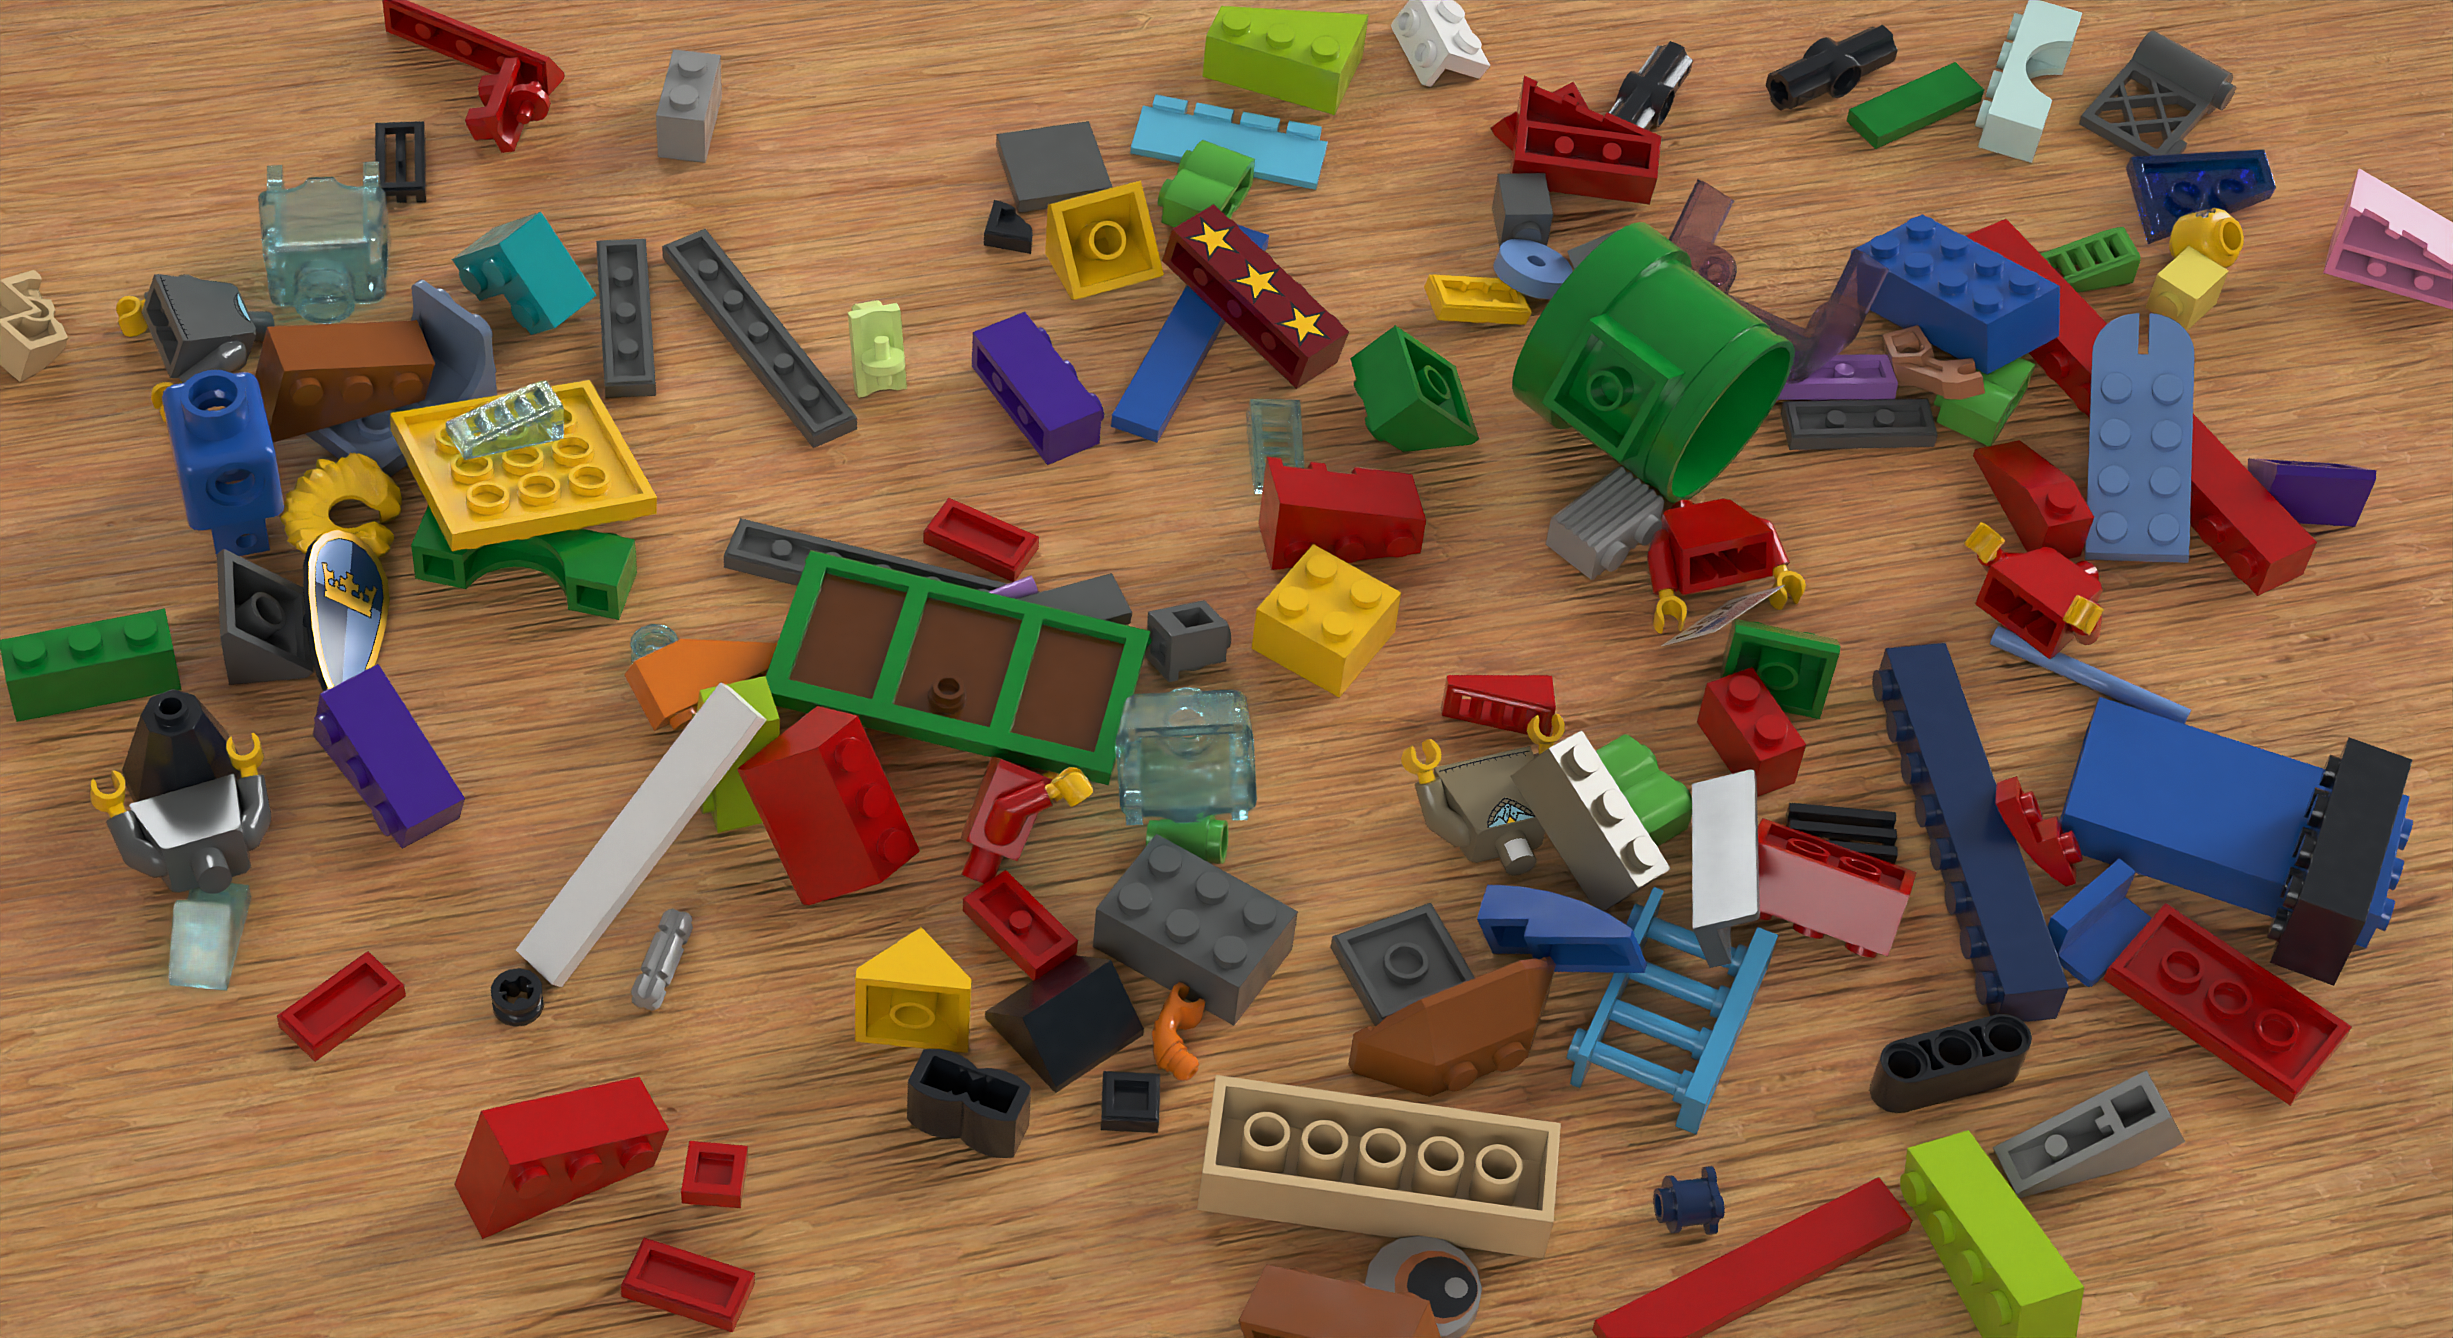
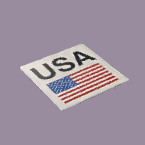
[1662,585,1785,646]

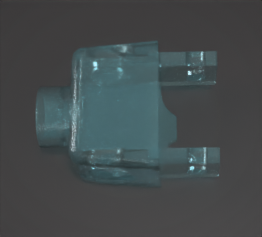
[258,161,391,324]
[1116,687,1257,826]

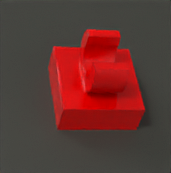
[681,1141,748,1209]

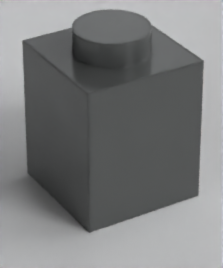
[1492,173,1553,249]

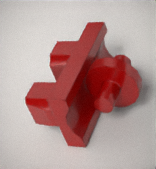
[465,57,551,153]

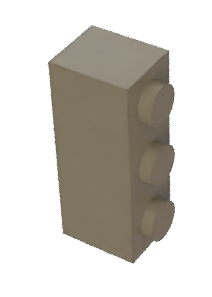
[1510,730,1671,911]

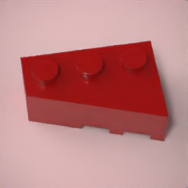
[1258,456,1426,570]

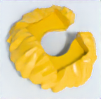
[280,453,402,558]

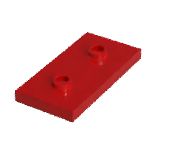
[2103,903,2352,1106]

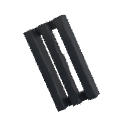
[375,121,426,204]
[1786,802,1898,864]

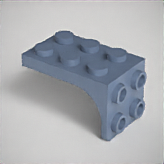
[306,279,497,477]

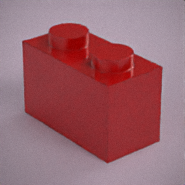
[1697,667,1807,797]

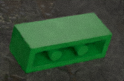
[0,608,182,722]

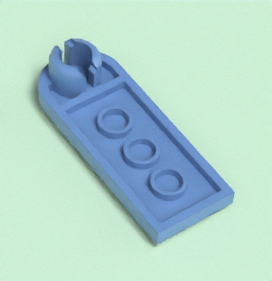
[2085,313,2194,563]

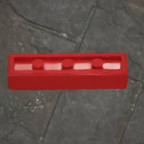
[382,0,565,96]

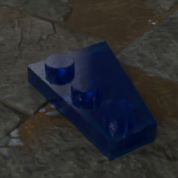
[2126,150,2276,244]

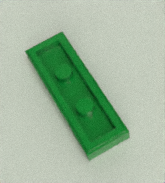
[1846,62,1985,149]

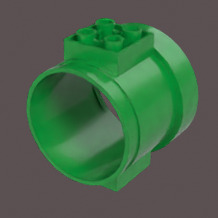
[1512,222,1795,504]

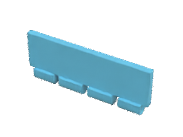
[1130,94,1328,190]

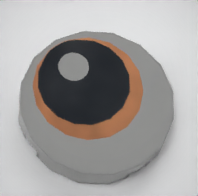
[1365,1236,1482,1338]

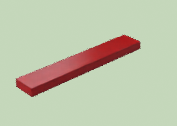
[1592,1177,1913,1338]

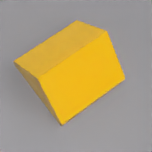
[1045,180,1164,300]
[855,927,972,1053]

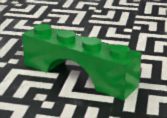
[411,505,637,620]

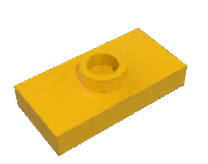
[1424,274,1531,325]

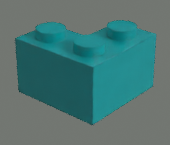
[451,212,597,335]

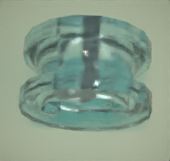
[630,624,678,663]

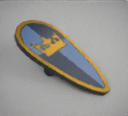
[303,530,390,692]

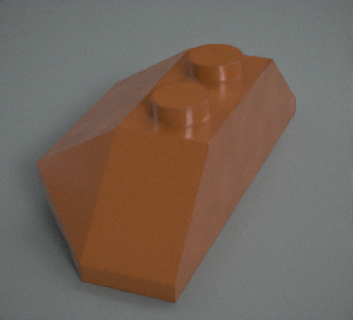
[1348,956,1556,1097]

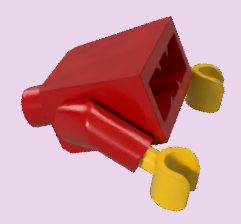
[1647,498,1806,634]
[1964,522,2104,659]
[961,756,1093,884]

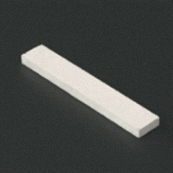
[516,683,767,987]

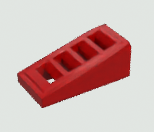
[1441,675,1556,737]

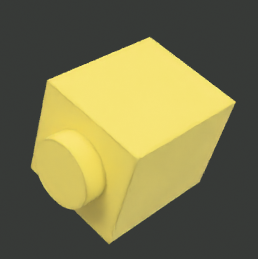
[2145,246,2228,331]

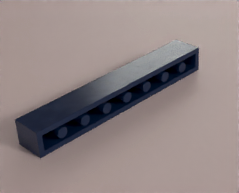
[1872,643,2069,1022]

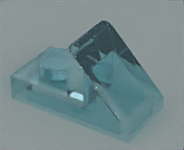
[169,883,251,991]

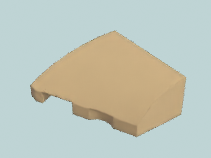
[0,270,68,382]

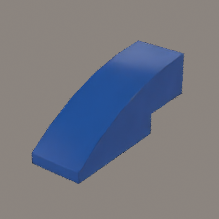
[1477,884,1647,973]

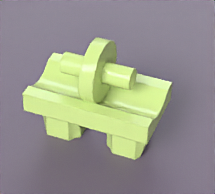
[848,300,907,398]

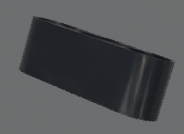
[1869,1014,2032,1113]

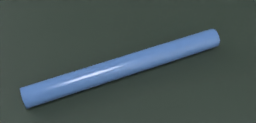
[1990,625,2191,724]

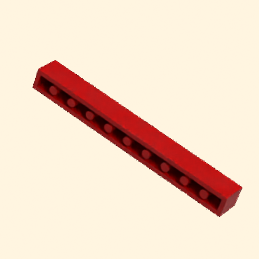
[1965,219,2317,596]

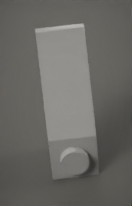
[1993,1070,2185,1198]

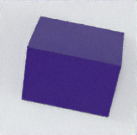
[2247,458,2377,527]

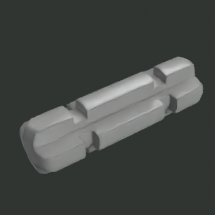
[631,908,693,1011]

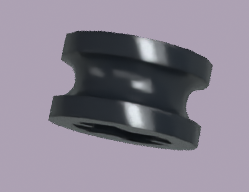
[491,968,544,1027]

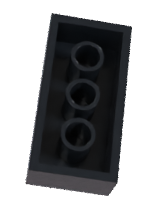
[2267,737,2412,986]

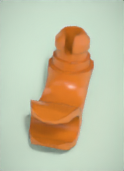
[1152,982,1206,1081]

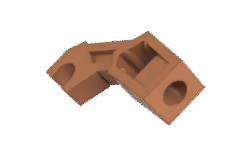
[1882,325,1985,400]

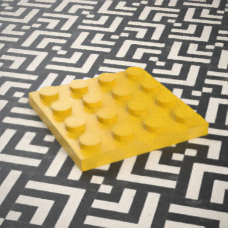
[390,380,657,551]

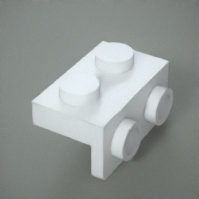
[1391,0,1490,87]

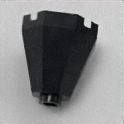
[122,689,241,803]

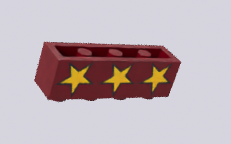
[1162,204,1349,389]

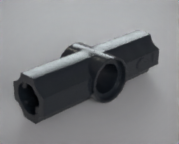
[1765,25,1898,111]
[1608,41,1693,130]

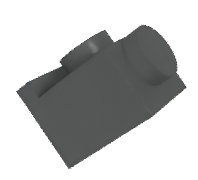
[1145,600,1231,682]

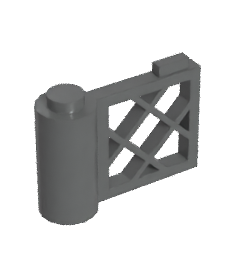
[2079,30,2236,168]

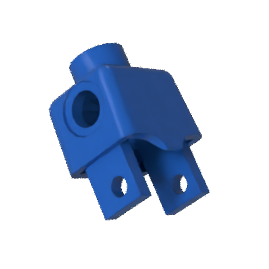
[162,370,284,557]

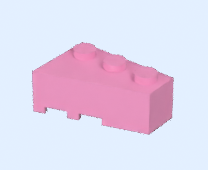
[2323,169,2453,310]

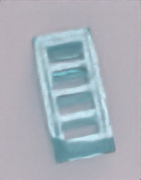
[446,380,564,460]
[1246,399,1304,494]

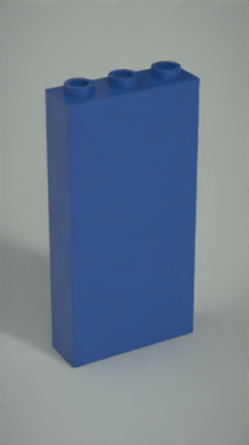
[2059,697,2413,948]

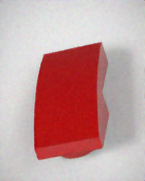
[1995,776,2083,887]

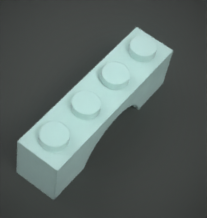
[1975,0,2082,163]

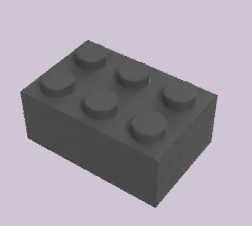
[1093,834,1298,1026]

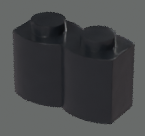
[907,1049,1031,1158]

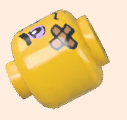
[2169,208,2244,268]

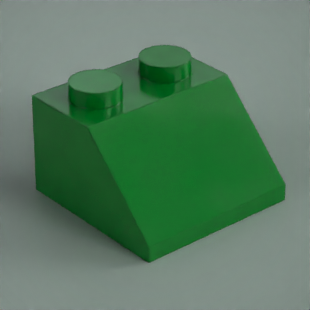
[1350,325,1479,452]
[1720,619,1841,719]

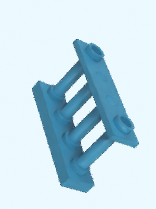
[1566,887,1778,1135]

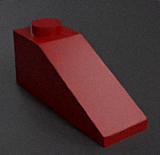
[1973,440,2094,559]

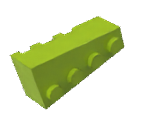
[1900,1130,2084,1338]

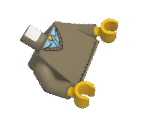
[1401,713,1565,876]

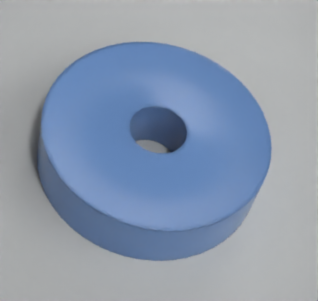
[1493,239,1573,299]

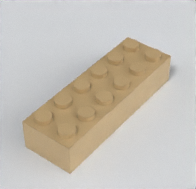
[1197,1075,1561,1259]

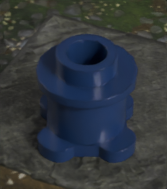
[1653,1166,1725,1235]

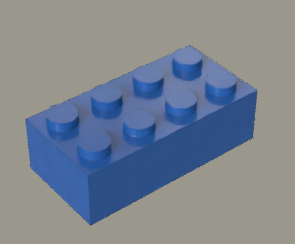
[1851,214,2060,375]

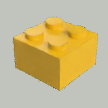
[1251,544,1401,698]

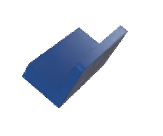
[2047,859,2152,987]

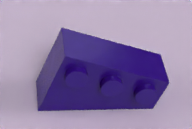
[313,664,465,849]

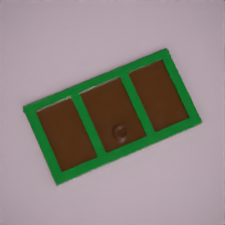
[766,550,1152,785]

